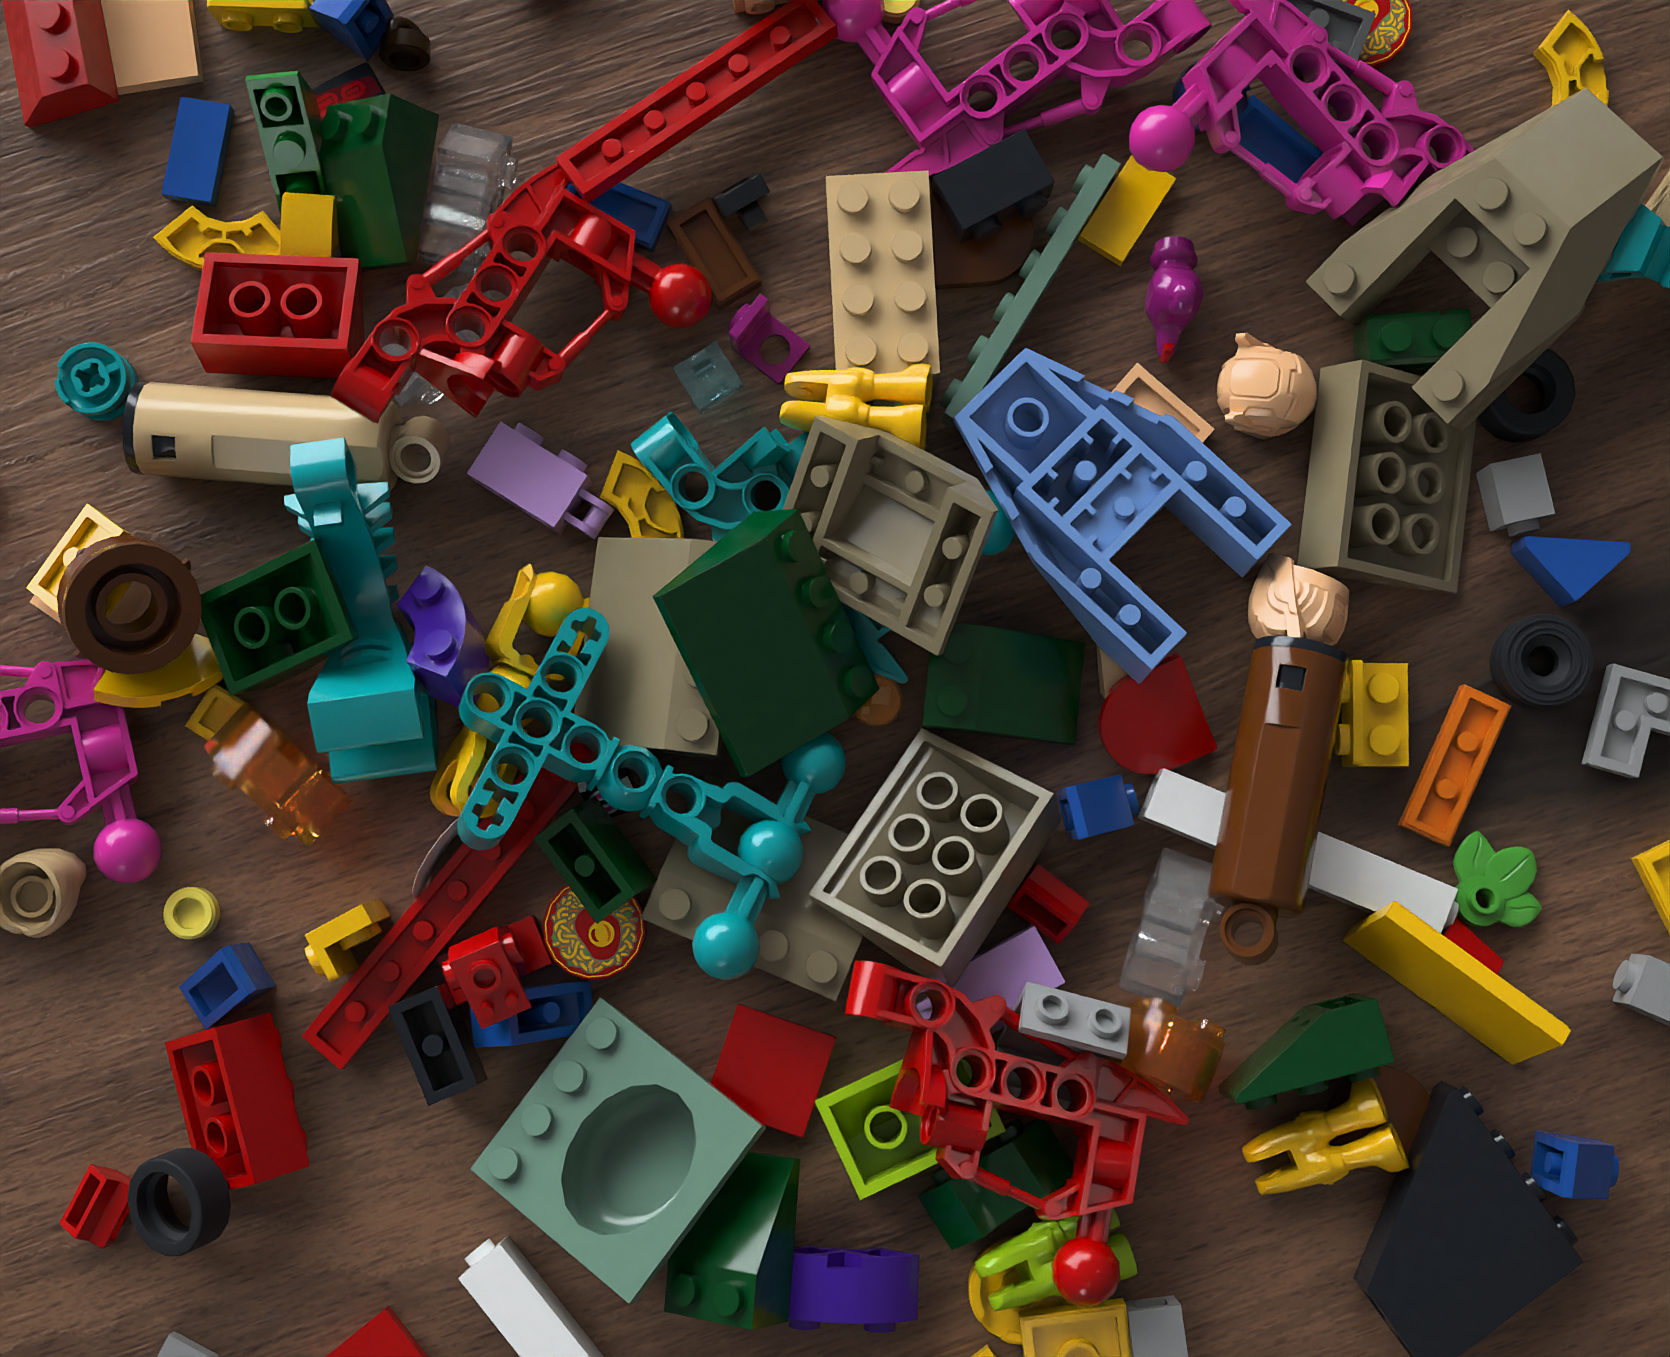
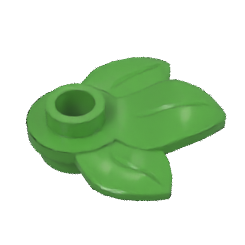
[1453,831,1542,928]

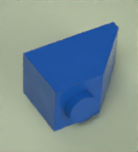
[309,0,395,62]
[1055,774,1139,841]
[470,980,593,1047]
[1530,1130,1619,1199]

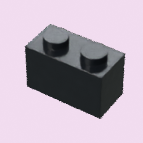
[932,129,1054,244]
[388,983,488,1106]

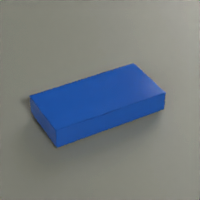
[1238,94,1323,183]
[161,97,235,207]
[567,182,672,253]

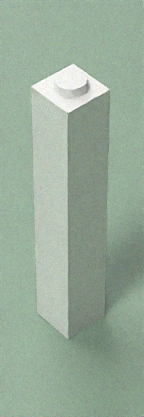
[1138,768,1459,933]
[458,1236,604,1357]

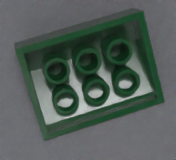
[652,509,880,777]

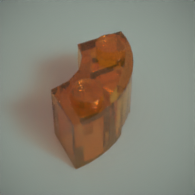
[203,701,352,846]

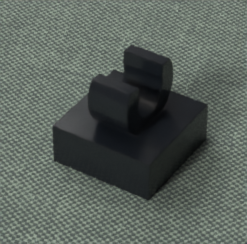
[711,173,770,232]

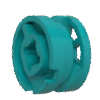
[54,342,139,421]

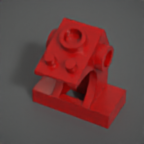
[436,915,555,1029]

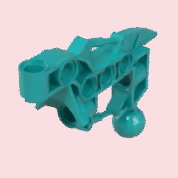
[630,411,1017,684]

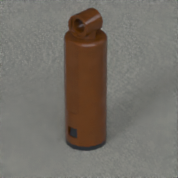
[1207,636,1349,965]

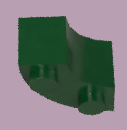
[918,1118,1074,1250]

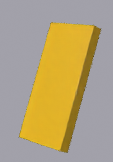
[1343,901,1571,1065]

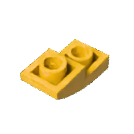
[280,192,339,258]

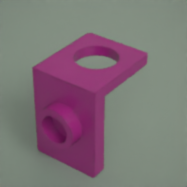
[728,294,810,385]

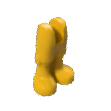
[779,364,933,451]
[1242,1078,1409,1195]

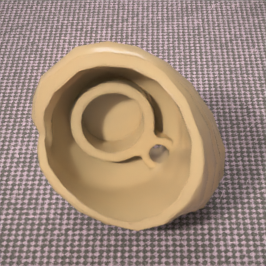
[0,848,87,938]

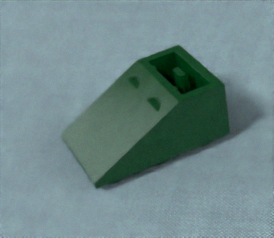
[1218,993,1395,1110]

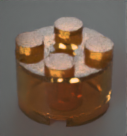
[1105,995,1226,1105]

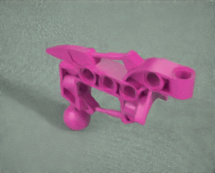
[821,0,1212,178]
[1129,0,1475,227]
[0,660,162,884]

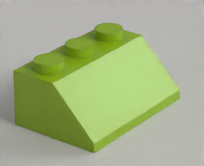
[815,1058,1006,1200]

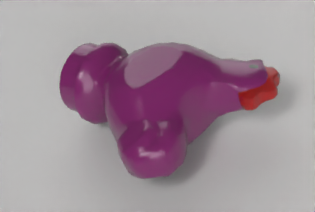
[1145,236,1203,364]

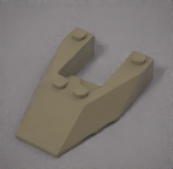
[1306,88,1665,431]

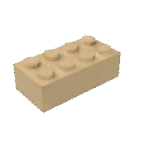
[826,170,940,387]

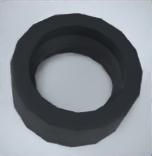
[128,1148,231,1256]

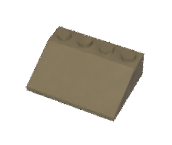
[1297,360,1477,594]
[574,537,727,760]
[808,728,1061,988]
[641,774,863,1001]

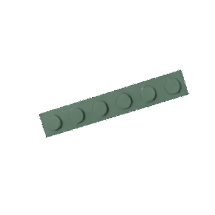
[940,153,1121,433]

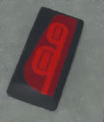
[312,63,386,121]

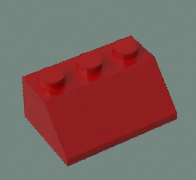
[2,0,120,128]
[191,252,364,378]
[165,1012,310,1189]

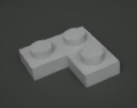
[1581,664,1670,778]

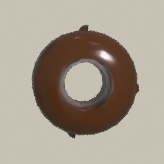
[57,535,202,674]

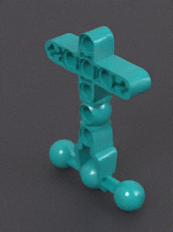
[457,608,847,980]

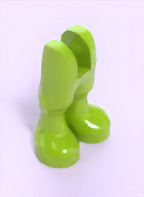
[975,1208,1138,1311]

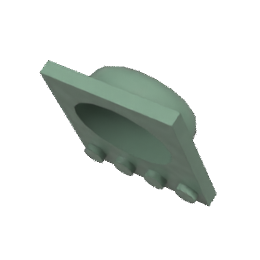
[470,997,766,1304]

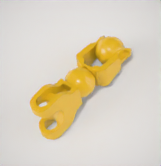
[430,563,590,818]

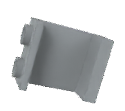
[995,981,1131,1110]

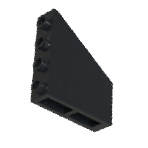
[1353,1081,1584,1357]

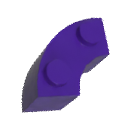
[396,566,489,707]
[788,1245,920,1333]

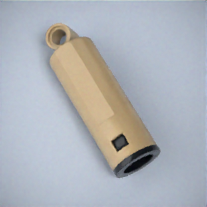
[123,381,451,491]

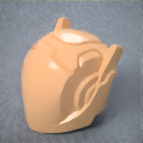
[1217,333,1317,439]
[1248,553,1349,646]

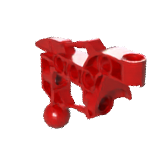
[331,162,712,424]
[845,961,1189,1307]

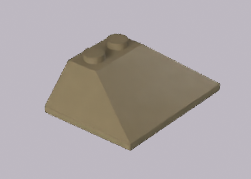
[783,416,998,656]

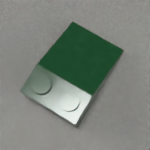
[319,94,439,271]
[201,539,359,696]
[921,623,1085,745]
[664,1151,801,1330]

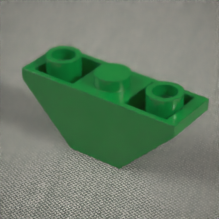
[245,71,328,216]

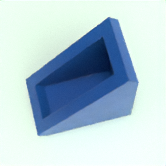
[1511,536,1631,607]
[179,942,276,1030]

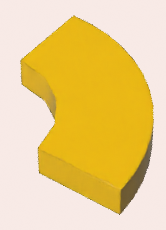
[1533,10,1609,107]
[153,206,280,272]
[600,450,685,539]
[93,634,224,708]

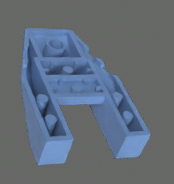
[953,348,1292,685]

